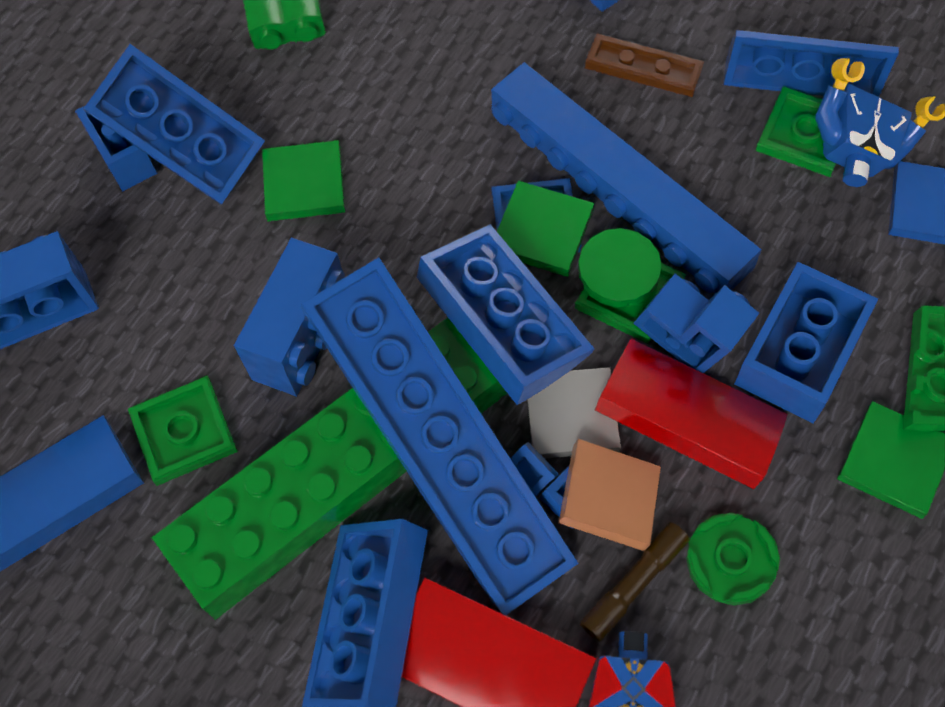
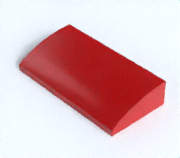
[595,339,788,489]
[401,578,597,707]

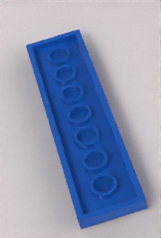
[301,257,579,616]

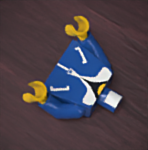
[815,58,945,187]

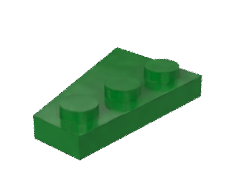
[903,306,945,431]

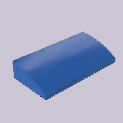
[724,30,899,97]
[83,44,265,204]
[417,224,594,405]
[0,415,144,572]
[302,519,428,707]

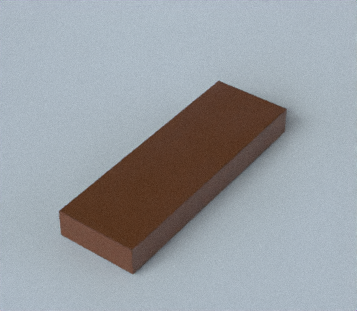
[585,34,704,97]

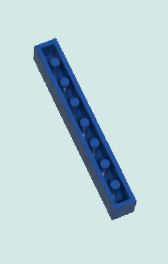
[491,62,762,294]

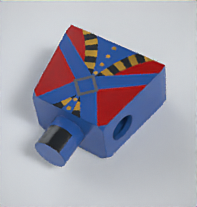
[588,631,676,707]

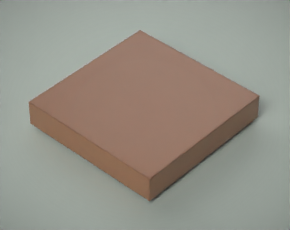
[559,439,661,551]

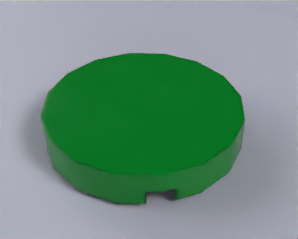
[578,228,662,308]
[686,512,780,605]

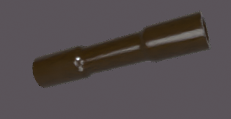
[579,522,690,642]

